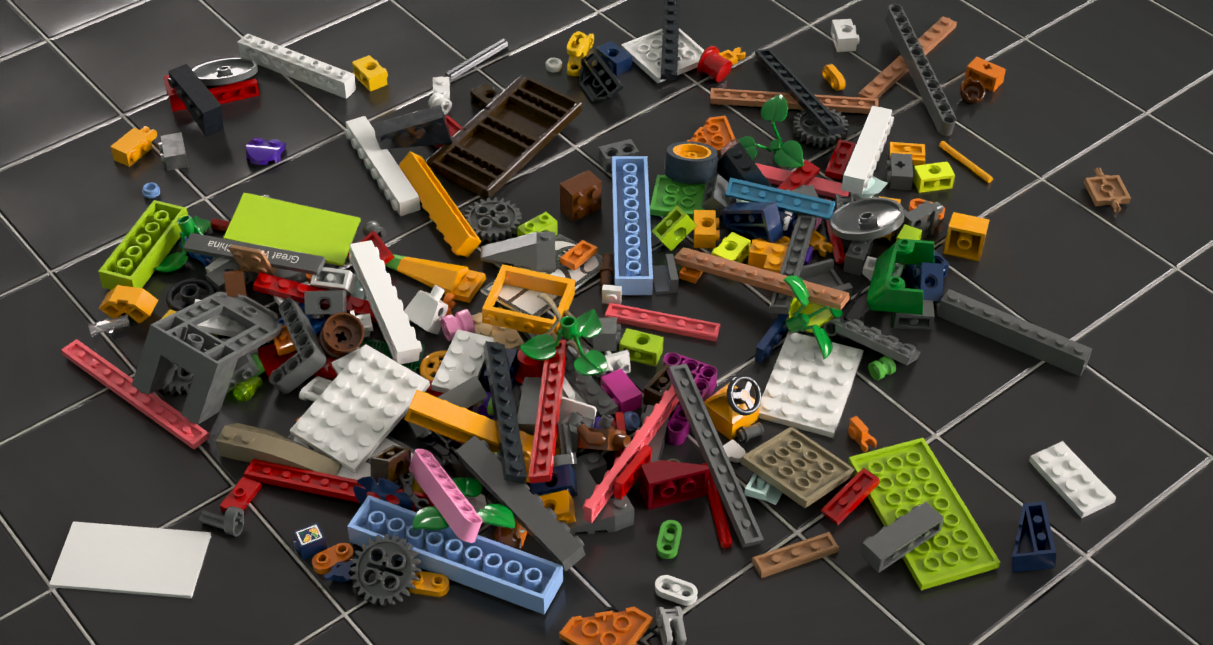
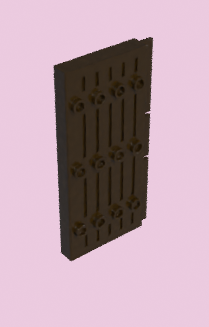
[425,76,582,200]

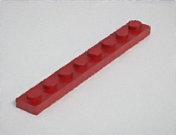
[253,272,404,323]

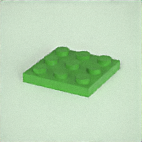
[650,175,706,220]

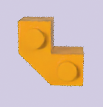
[99,285,158,324]

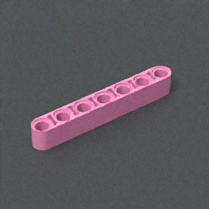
[409,449,482,543]

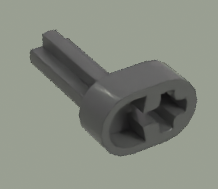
[553,422,577,466]
[199,506,244,537]

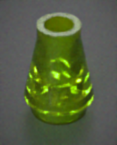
[233,376,262,402]

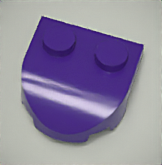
[246,138,286,165]

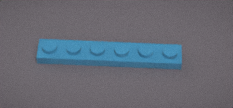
[725,178,835,221]

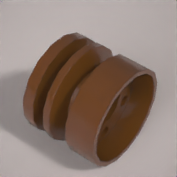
[318,312,365,360]

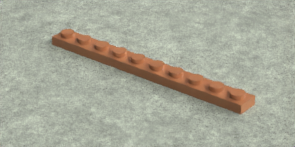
[858,16,957,99]
[710,88,878,114]
[674,247,850,310]

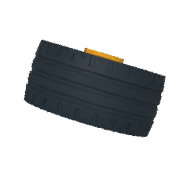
[664,141,718,184]

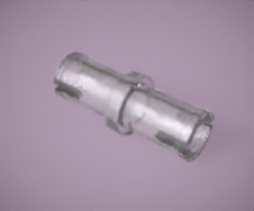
[88,314,130,336]

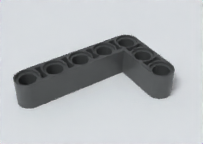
[269,298,326,394]

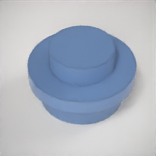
[142,182,160,199]
[624,411,640,432]

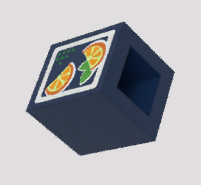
[292,523,327,560]

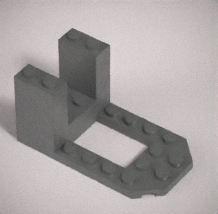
[132,292,283,425]

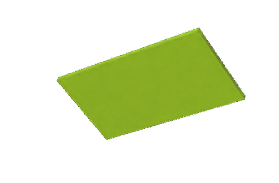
[224,193,361,266]

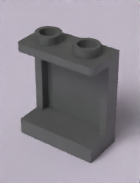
[799,259,853,306]

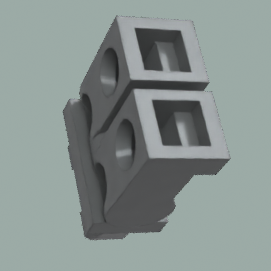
[894,200,944,240]

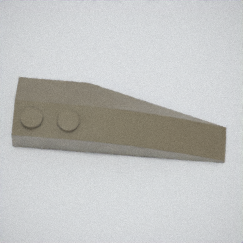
[216,423,342,476]

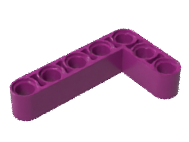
[663,353,717,446]

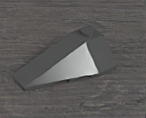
[481,231,555,272]

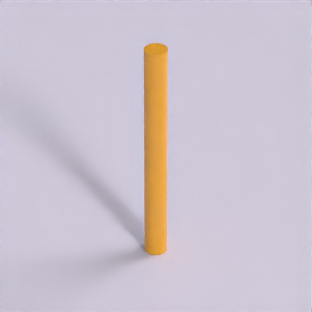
[939,141,993,183]

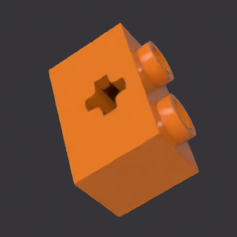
[965,57,1006,92]

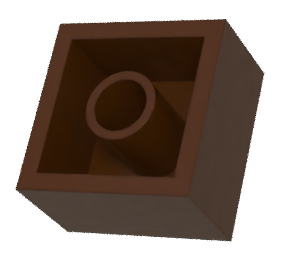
[560,170,602,222]

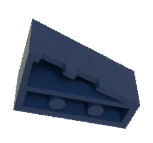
[721,202,784,243]
[1012,501,1056,572]

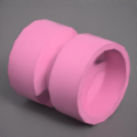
[440,309,475,341]

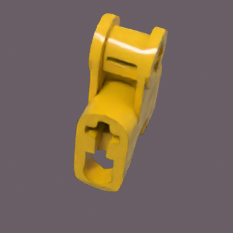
[567,31,594,77]

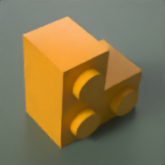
[748,240,788,274]

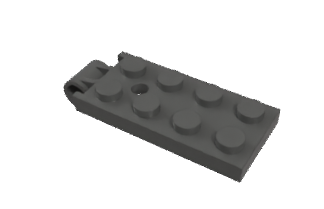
[823,318,921,365]

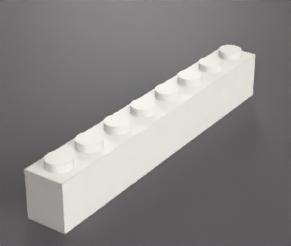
[841,106,894,195]
[344,116,420,216]
[349,240,422,364]

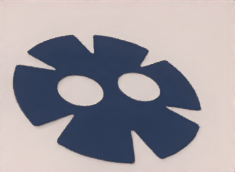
[353,476,413,511]

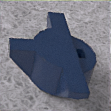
[323,557,356,582]

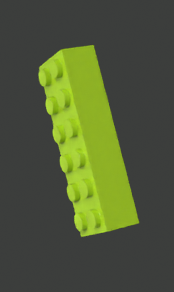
[98,200,188,290]

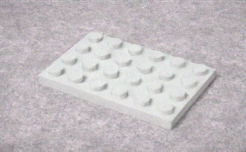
[758,331,864,438]
[290,344,430,473]

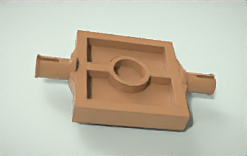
[1084,168,1131,213]

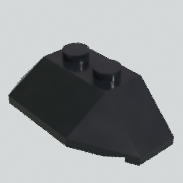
[579,49,624,103]
[717,138,772,187]

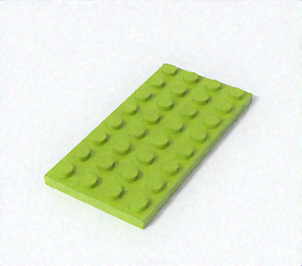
[848,438,1001,590]

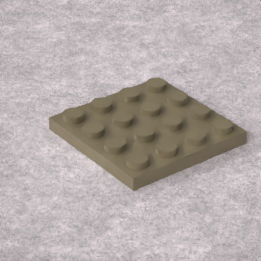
[740,426,855,508]

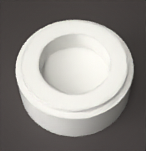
[546,58,562,72]

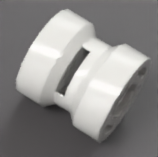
[428,93,452,115]

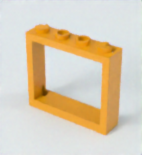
[482,264,576,335]

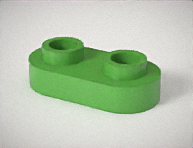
[656,520,682,559]

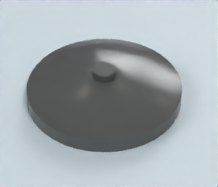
[192,58,258,86]
[830,197,904,241]

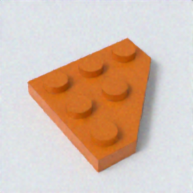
[687,116,735,155]
[559,607,653,645]

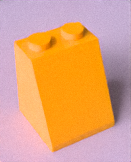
[943,212,989,261]

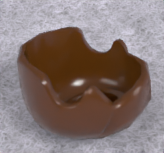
[960,77,985,104]
[492,526,523,551]

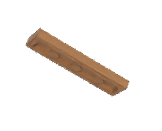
[752,532,839,578]

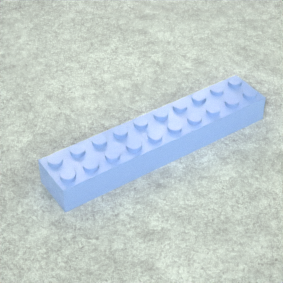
[612,156,653,295]
[347,495,563,614]

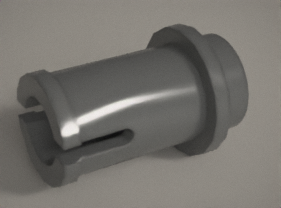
[737,422,764,442]

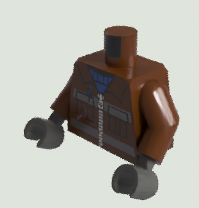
[568,412,631,451]

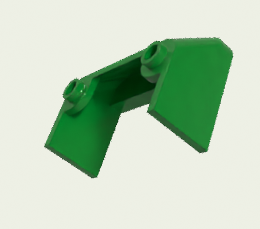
[867,239,934,315]

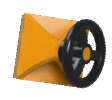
[704,375,762,440]

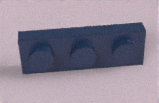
[755,314,789,363]

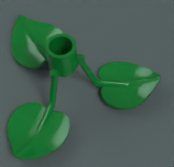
[738,95,804,168]
[155,215,218,272]
[783,275,843,360]
[520,309,608,376]
[413,477,515,530]

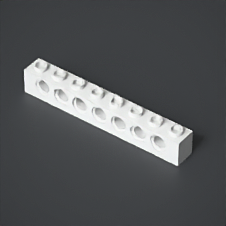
[238,34,356,99]

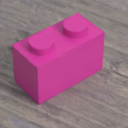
[600,369,642,413]

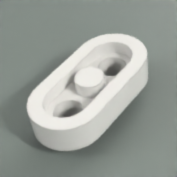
[655,575,698,606]

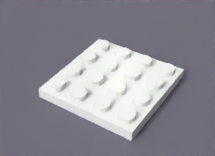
[621,28,704,83]

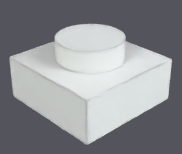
[602,284,622,305]

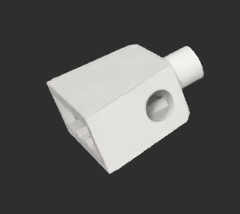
[404,285,448,335]

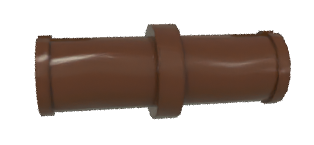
[599,253,614,289]

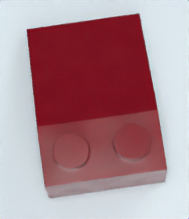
[640,460,709,510]

